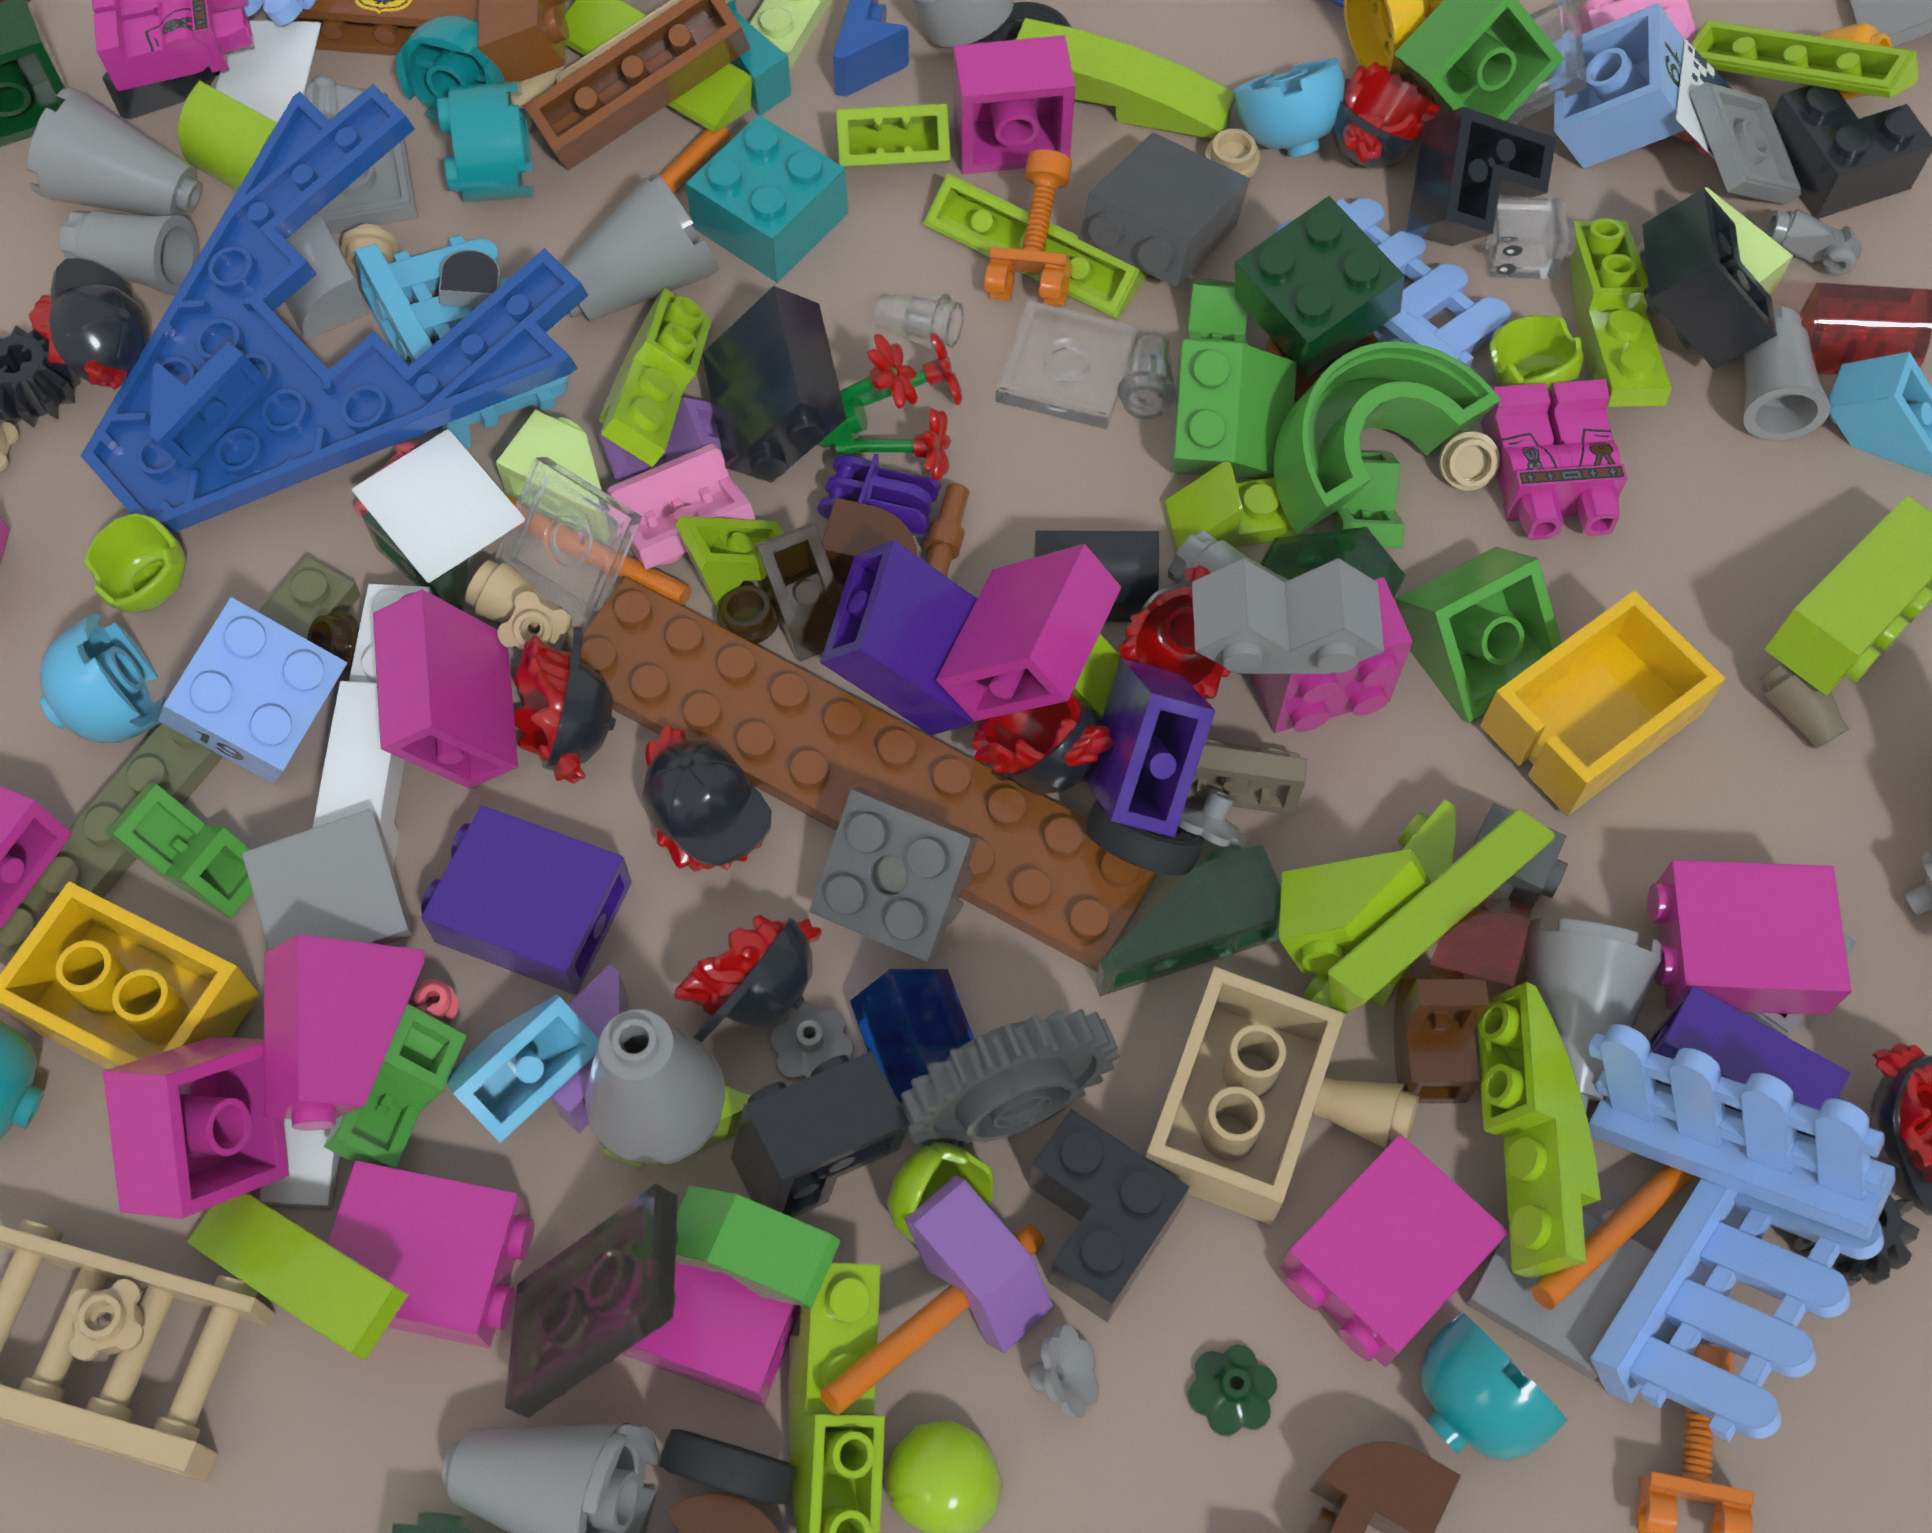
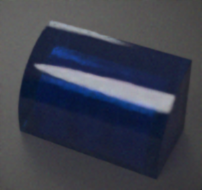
[850,969,974,1103]

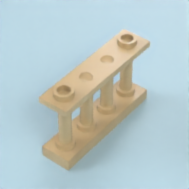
[0,1219,275,1483]

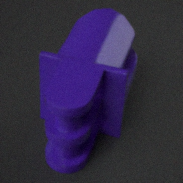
[817,453,941,538]

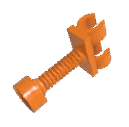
[984,149,1073,307]
[1636,1344,1754,1533]

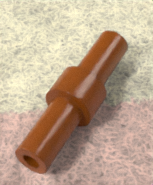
[924,483,970,577]

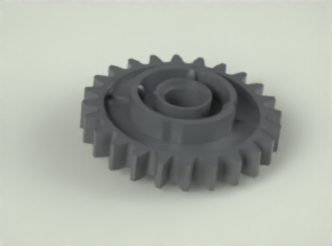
[900,1009,1120,1148]

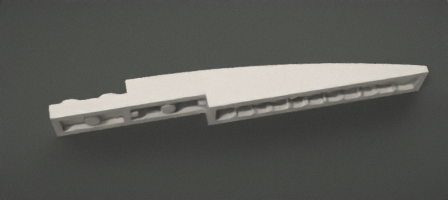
[259,584,433,1209]

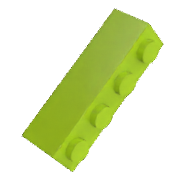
[1764,495,1932,696]

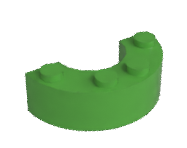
[1274,341,1501,535]

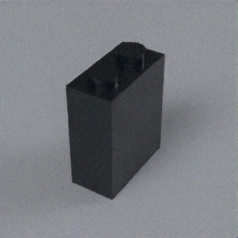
[702,286,847,483]

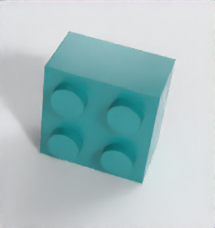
[685,115,848,283]

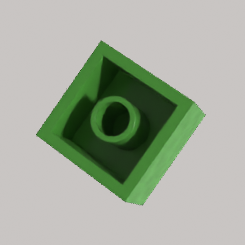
[1394,0,1565,121]

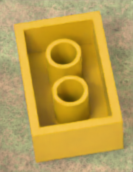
[0,881,260,1069]

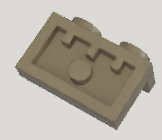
[1187,739,1307,815]

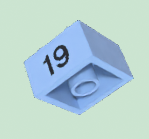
[1554,2,1685,169]
[158,597,347,784]

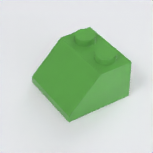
[1170,339,1297,479]
[1395,546,1562,723]

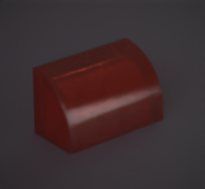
[1799,283,1932,374]
[1430,899,1531,986]

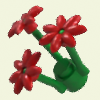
[819,333,962,483]

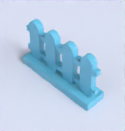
[355,235,568,449]

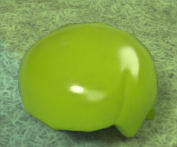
[1490,314,1584,394]
[84,513,186,613]
[887,1141,994,1244]
[884,1419,1003,1533]

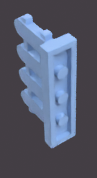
[1274,198,1511,367]
[1588,1024,1895,1241]
[1590,1178,1884,1442]

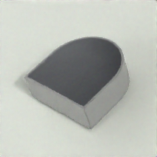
[439,250,500,307]

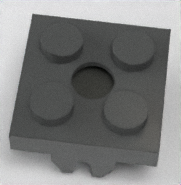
[809,787,979,962]

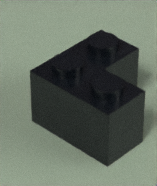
[1772,85,1932,219]
[1406,107,1556,246]
[1640,188,1777,369]
[731,1051,910,1218]
[1030,1109,1190,1322]

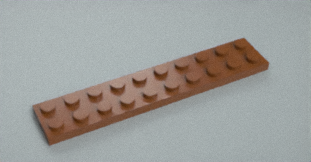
[580,577,1160,973]

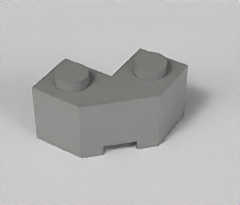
[1192,558,1384,674]

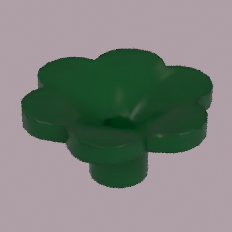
[1188,1345,1277,1437]

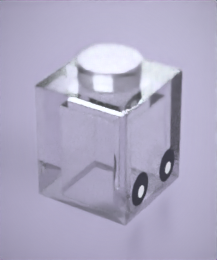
[1484,196,1576,279]

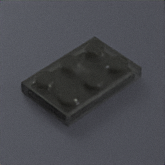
[504,1183,678,1418]

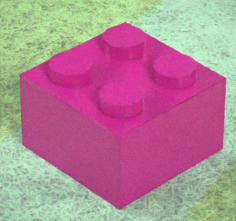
[954,35,1075,174]
[1250,577,1413,733]
[103,1036,289,1219]

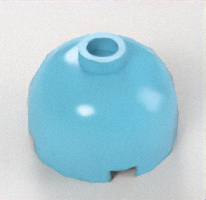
[1233,58,1346,157]
[40,613,166,744]

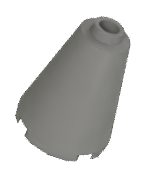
[27,87,202,216]
[563,172,720,321]
[1523,918,1663,1112]
[585,1009,725,1165]
[442,1422,658,1533]

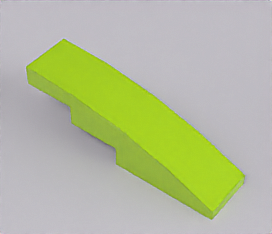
[1016,18,1236,139]
[187,1193,409,1361]

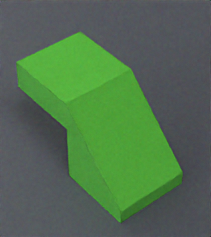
[1187,278,1248,345]
[1333,451,1405,548]
[106,783,252,919]
[323,1003,467,1169]
[659,1185,841,1309]

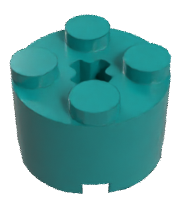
[437,81,534,203]

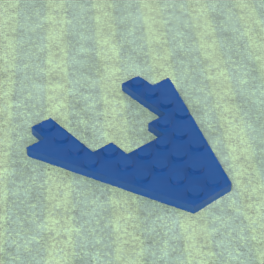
[81,84,588,534]

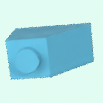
[1828,352,1932,476]
[447,994,599,1143]

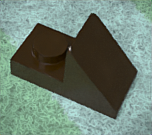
[755,522,841,662]

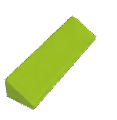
[565,0,752,133]
[1691,20,1919,98]
[923,173,1148,320]
[1328,809,1555,1014]

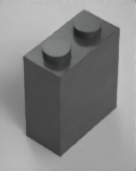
[1078,132,1251,287]

